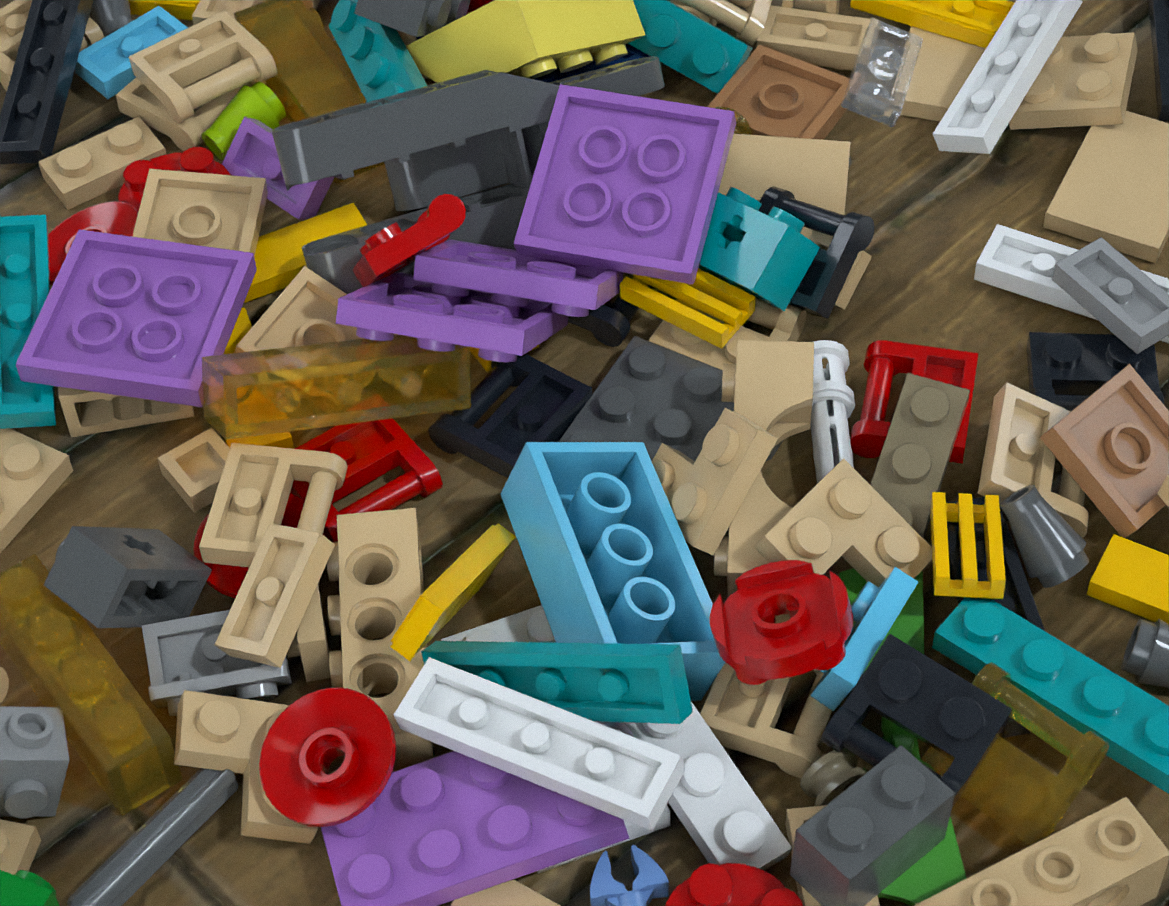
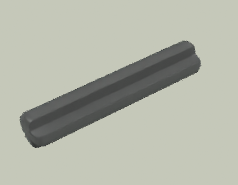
[67,768,239,906]

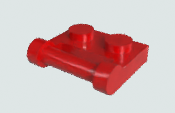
[352,194,466,287]
[850,340,979,464]
[290,402,443,542]

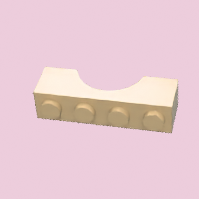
[714,339,814,600]

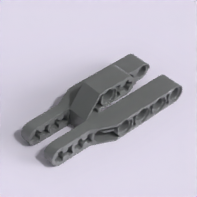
[271,57,665,294]

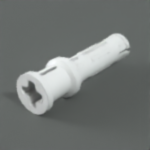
[810,340,855,484]

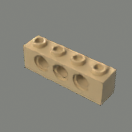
[327,508,434,772]
[914,797,1169,906]

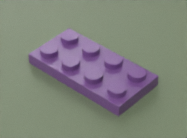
[321,751,629,906]

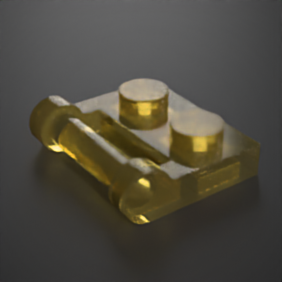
[921,662,1110,846]

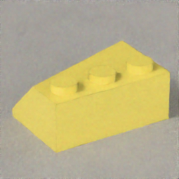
[406,0,645,83]

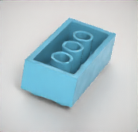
[500,442,726,701]

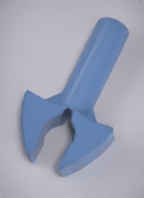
[590,845,669,906]

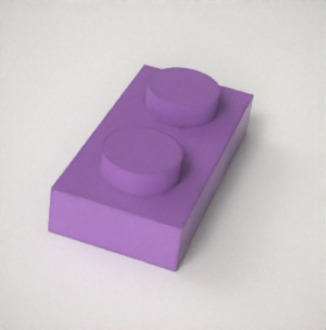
[222,117,334,221]

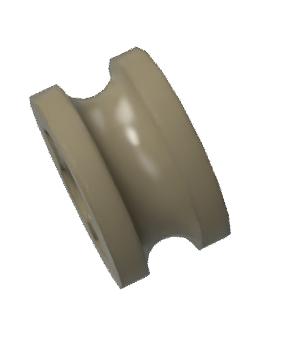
[800,748,868,806]

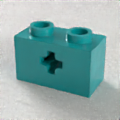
[698,187,820,311]

